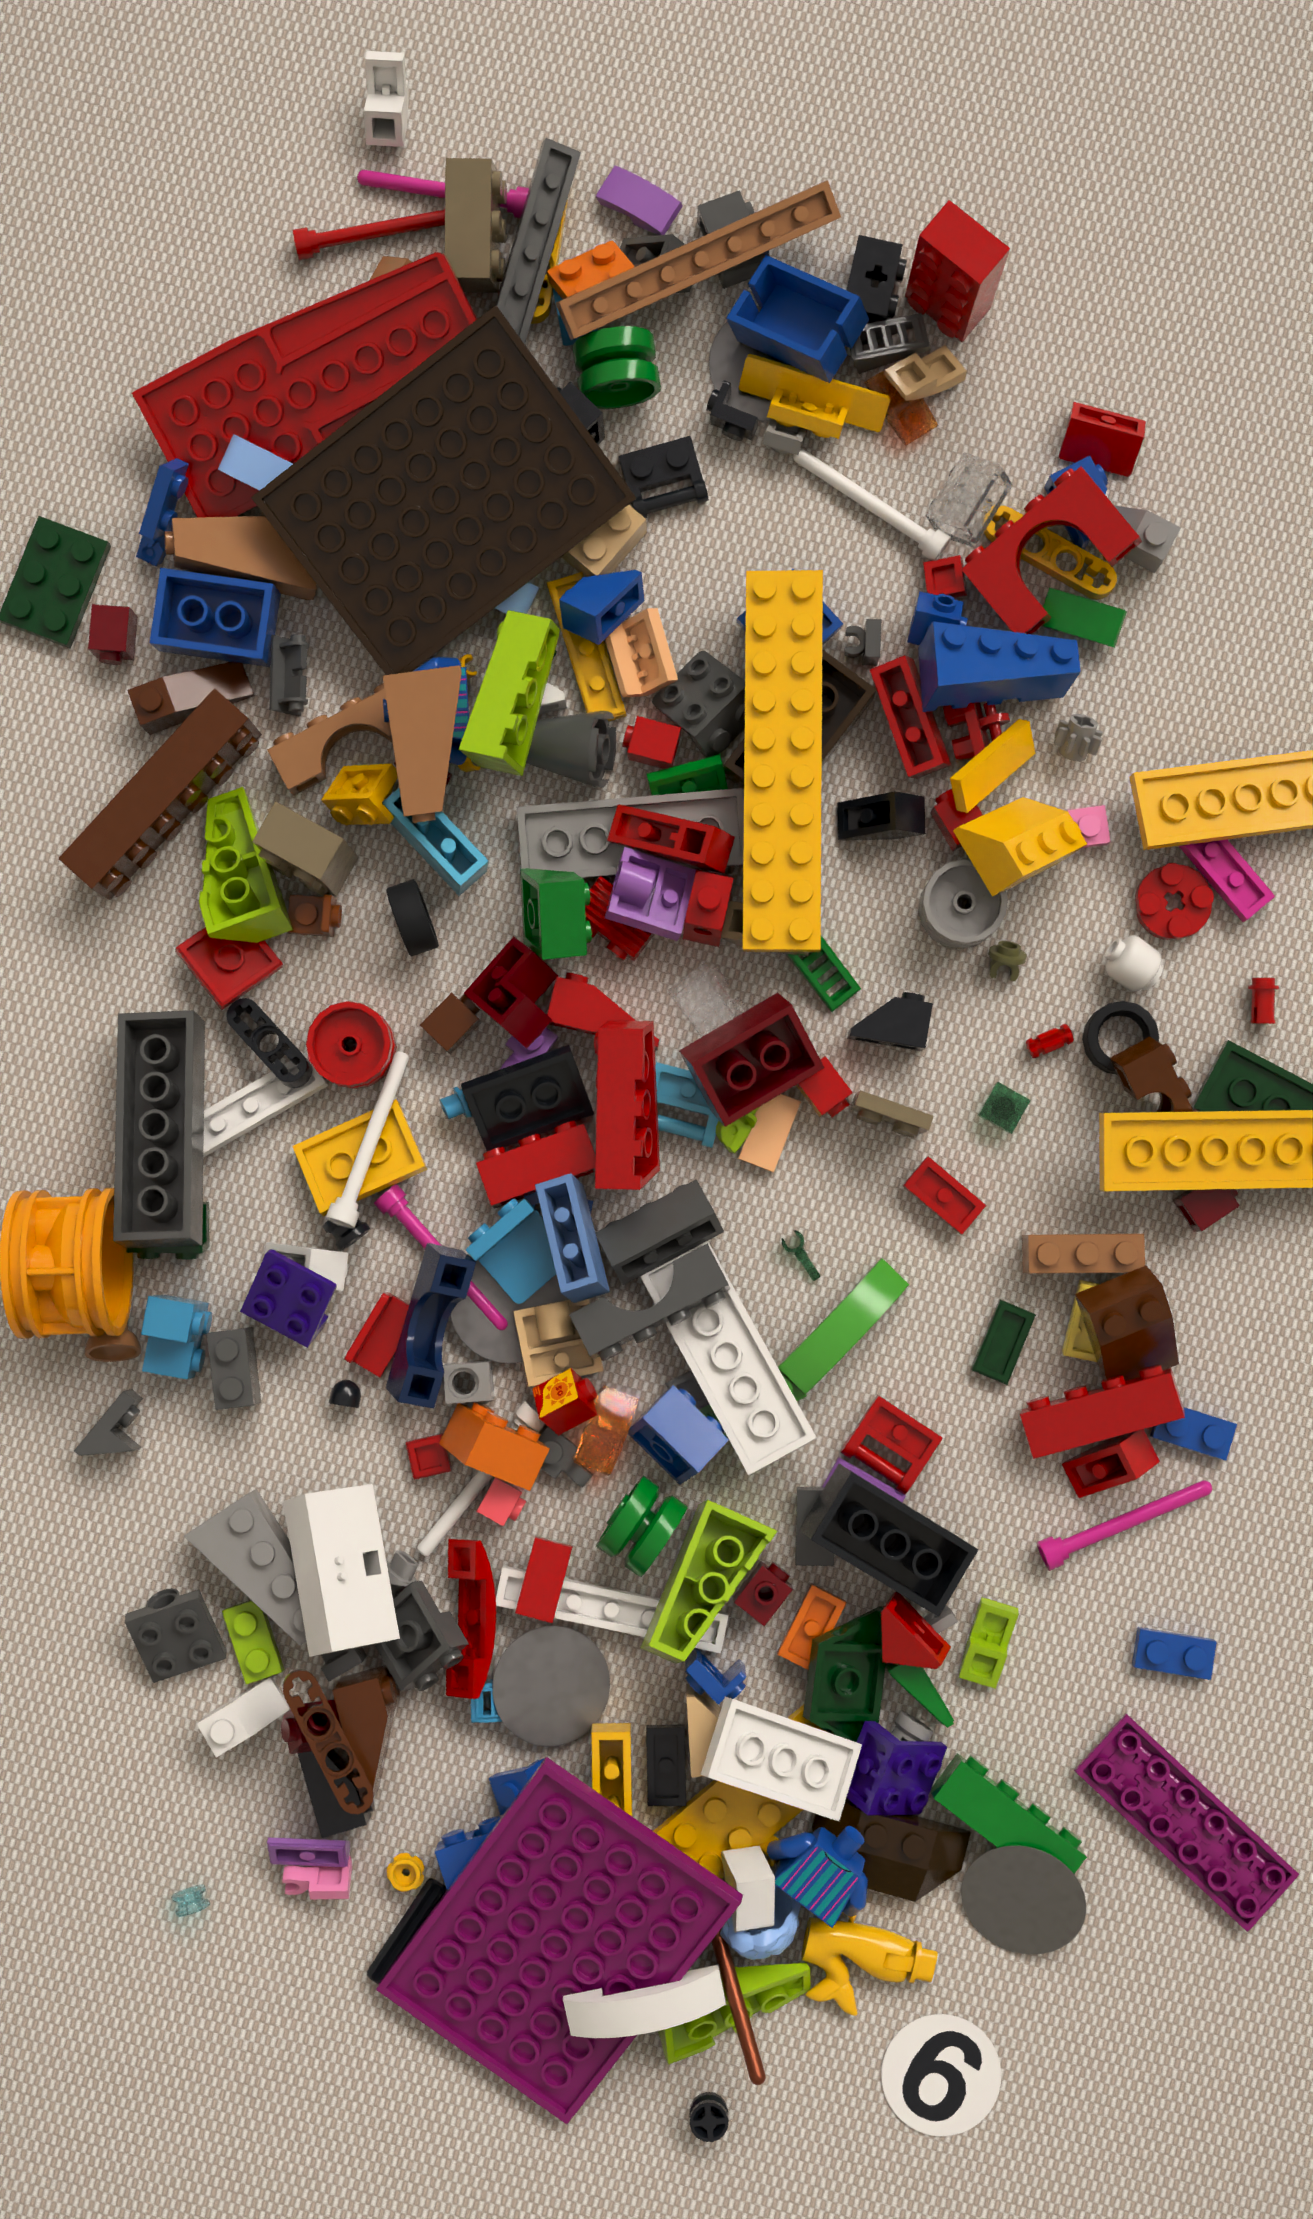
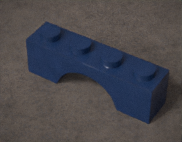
[386,1243,476,1409]

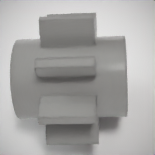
[1054,714,1103,762]

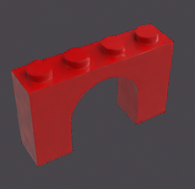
[961,466,1142,634]

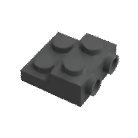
[374,1580,469,1691]

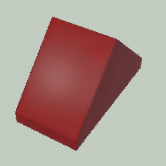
[881,1592,951,1669]

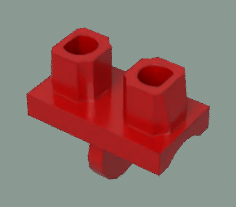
[943,702,1010,761]

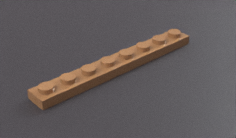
[556,180,841,340]

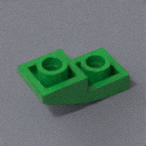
[1043,587,1127,648]

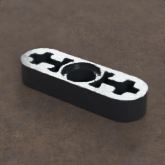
[226,998,312,1088]

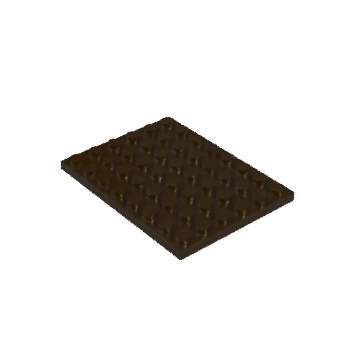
[251,305,637,675]

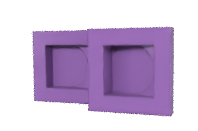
[596,165,683,235]

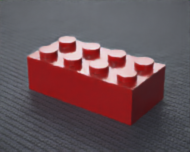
[905,200,1010,342]

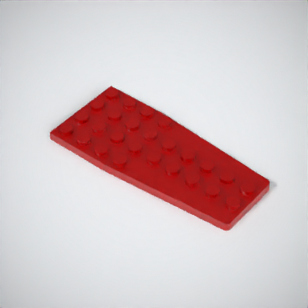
[132,252,477,518]

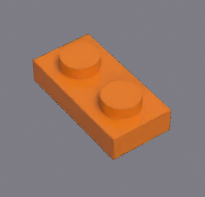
[777,1583,847,1670]

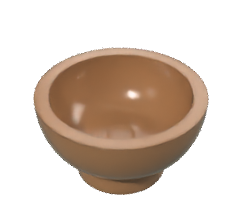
[85,1323,141,1362]

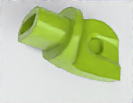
[716,1107,759,1153]

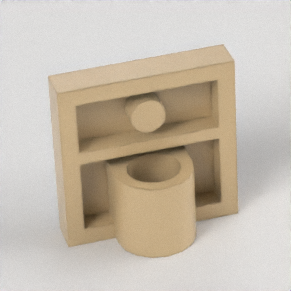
[512,1299,603,1387]

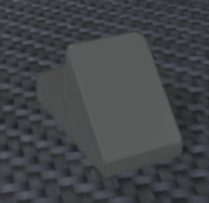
[74,1389,143,1456]

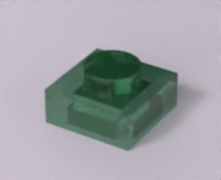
[977,1082,1031,1134]

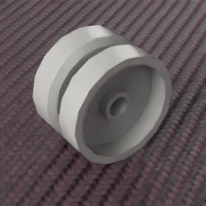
[918,859,1008,949]

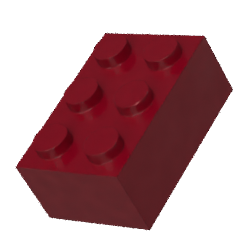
[679,992,824,1127]

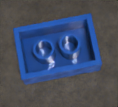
[150,568,281,667]

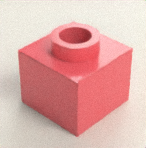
[476,1477,526,1526]

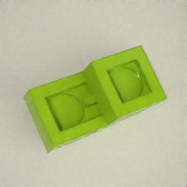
[959,1597,1019,1689]

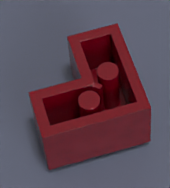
[463,936,558,1048]

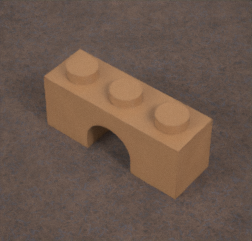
[1022,1234,1145,1273]

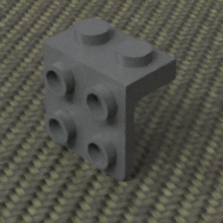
[652,651,745,758]

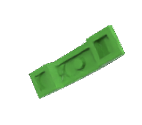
[778,1258,909,1395]

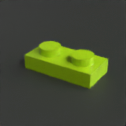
[222,1600,285,1684]

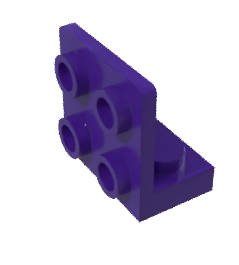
[240,1249,337,1348]
[846,1721,947,1815]

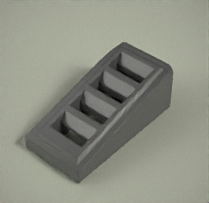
[850,313,931,374]

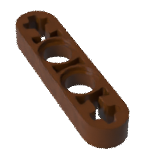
[282,1669,374,1814]

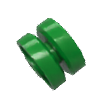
[572,326,661,409]
[596,1475,688,1577]

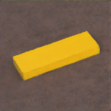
[950,719,1035,813]

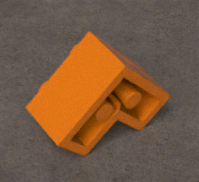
[439,1402,550,1491]

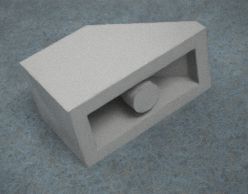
[1114,505,1181,573]

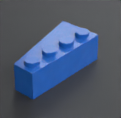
[918,621,1081,712]

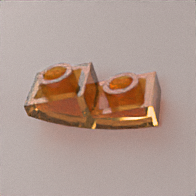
[864,361,939,446]
[574,1385,639,1476]

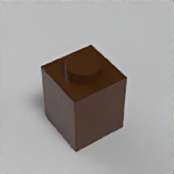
[420,992,482,1055]

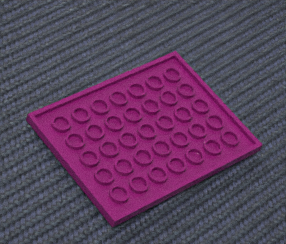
[376,1757,743,2124]

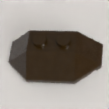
[811,1798,971,1902]

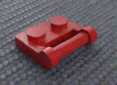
[840,1394,943,1495]

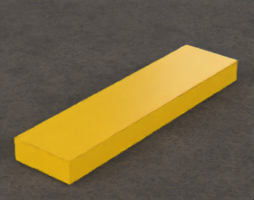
[547,572,627,722]

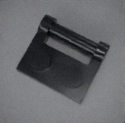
[618,436,709,519]

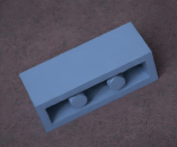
[535,1173,610,1303]

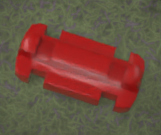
[1026,1024,1074,1058]

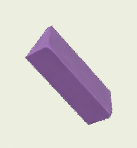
[267,1837,351,1867]

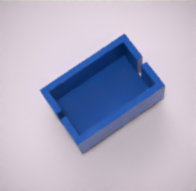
[726,255,869,383]

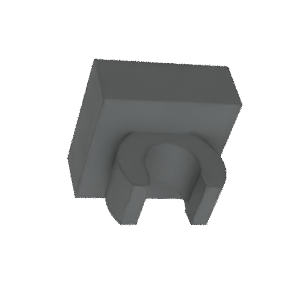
[844,619,882,666]

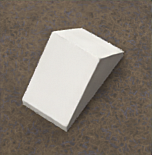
[721,1846,775,1933]

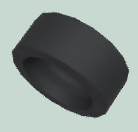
[386,879,439,956]
[1082,1001,1159,1075]

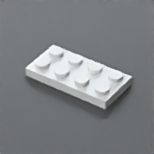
[701,1697,862,1821]

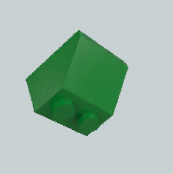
[520,868,592,960]

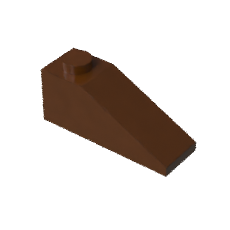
[127,661,255,735]

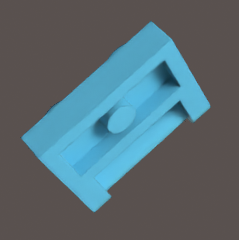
[655,1062,719,1148]

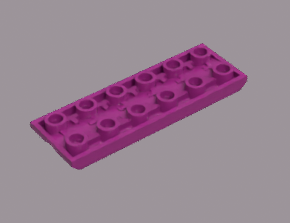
[1074,1713,1300,1932]

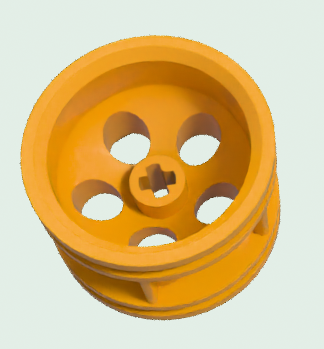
[0,1188,134,1339]

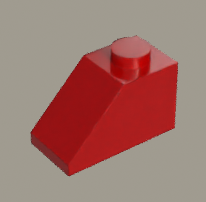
[1062,1429,1160,1498]

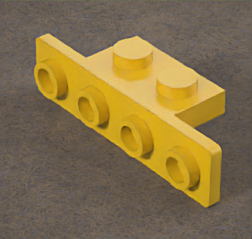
[738,354,891,439]

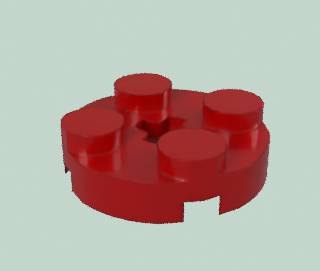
[1135,863,1214,940]

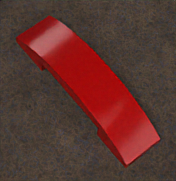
[446,1539,496,1699]

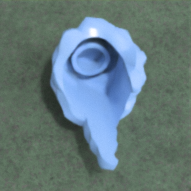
[720,1885,801,1960]

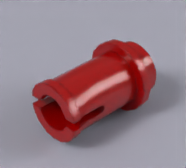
[1248,978,1279,1024]

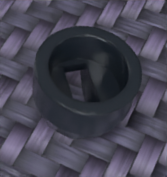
[329,1380,361,1408]

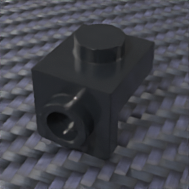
[706,380,758,441]

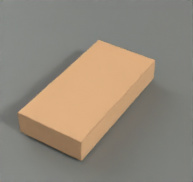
[738,1094,801,1173]

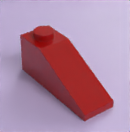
[607,804,735,873]
[547,972,659,1050]

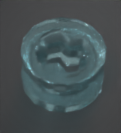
[171,1884,210,1917]

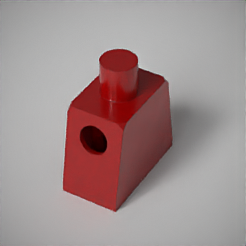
[682,869,735,947]

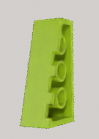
[459,610,560,776]
[640,1500,778,1664]

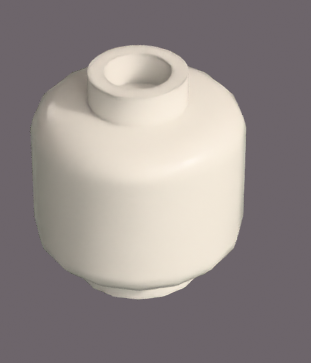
[1105,935,1163,992]

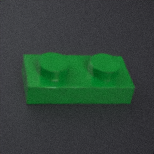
[646,754,728,796]

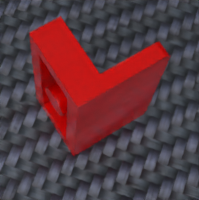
[1059,402,1146,477]
[344,1292,409,1378]

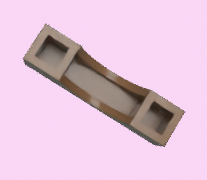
[267,683,393,796]

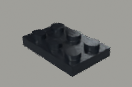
[461,1045,594,1151]

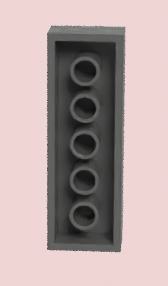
[113,1010,205,1248]

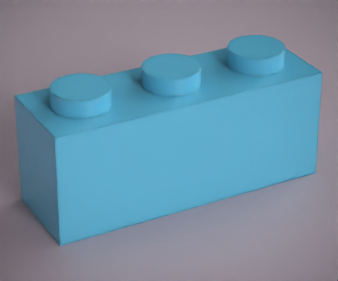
[382,788,489,896]

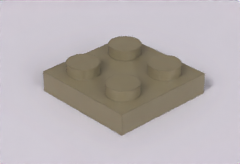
[850,1090,934,1138]

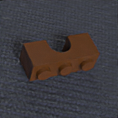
[1110,1037,1197,1112]

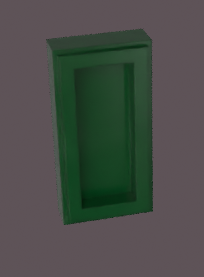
[970,1299,1036,1385]

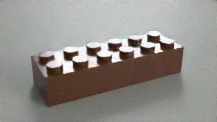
[58,688,262,900]

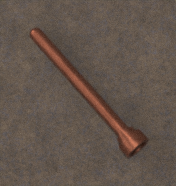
[711,1929,766,2085]

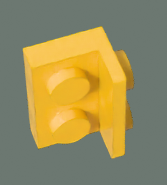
[321,763,398,825]

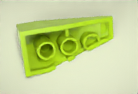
[658,1963,811,2065]

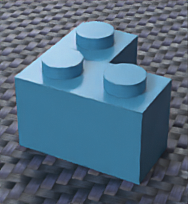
[141,1295,212,1379]

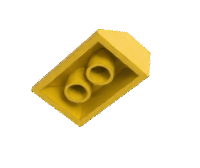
[953,797,1087,897]

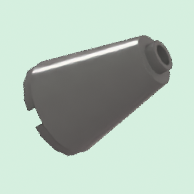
[526,711,617,788]

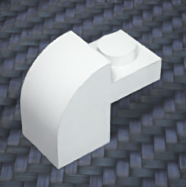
[364,51,409,147]

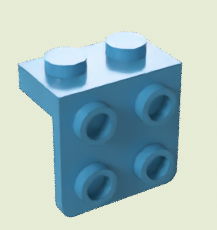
[465,1198,556,1304]

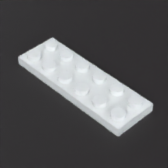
[640,1241,817,1476]

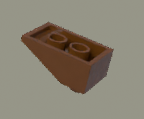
[1075,1265,1179,1381]
[332,1665,400,1803]

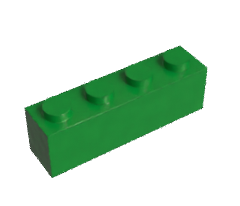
[930,1753,1087,1874]

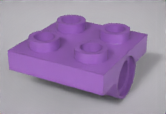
[605,847,696,941]

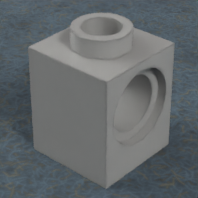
[438,1360,494,1404]

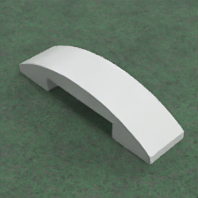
[563,1965,726,2038]

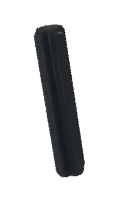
[367,1878,445,1984]

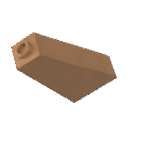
[164,516,317,600]
[383,665,462,823]

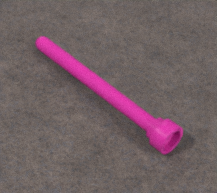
[357,170,529,218]
[374,1184,508,1330]
[1037,1480,1212,1571]

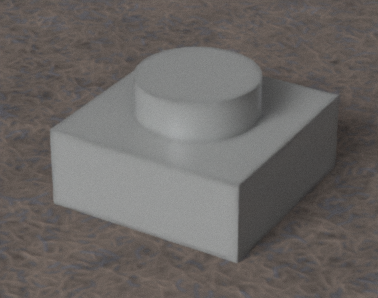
[763,419,807,455]

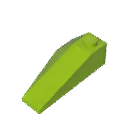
[199,787,293,943]

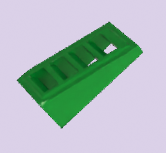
[786,936,861,1012]
[886,1663,954,1728]

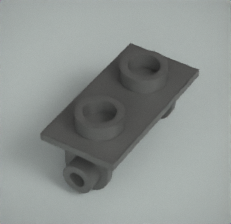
[269,634,309,716]

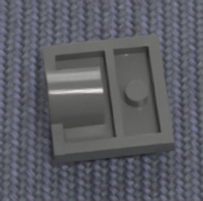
[125,1588,227,1683]

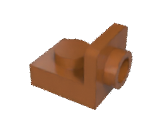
[287,894,342,937]

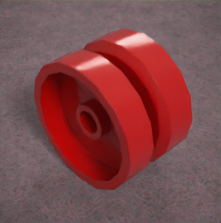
[306,1001,397,1089]

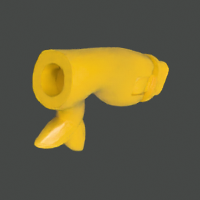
[801,1917,938,2016]

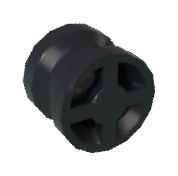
[322,1210,371,1251]
[689,2092,729,2142]

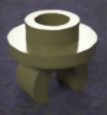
[988,941,1027,981]

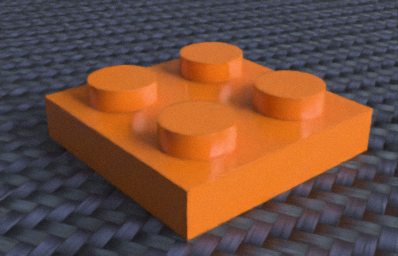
[546,240,635,299]

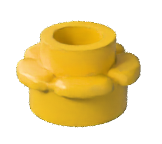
[387,1853,425,1892]

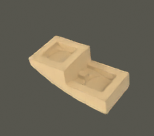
[884,345,967,401]

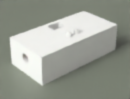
[283,1484,400,1657]

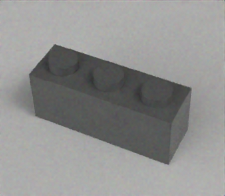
[596,1179,724,1285]

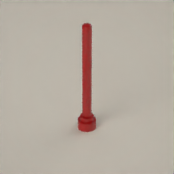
[293,209,445,261]

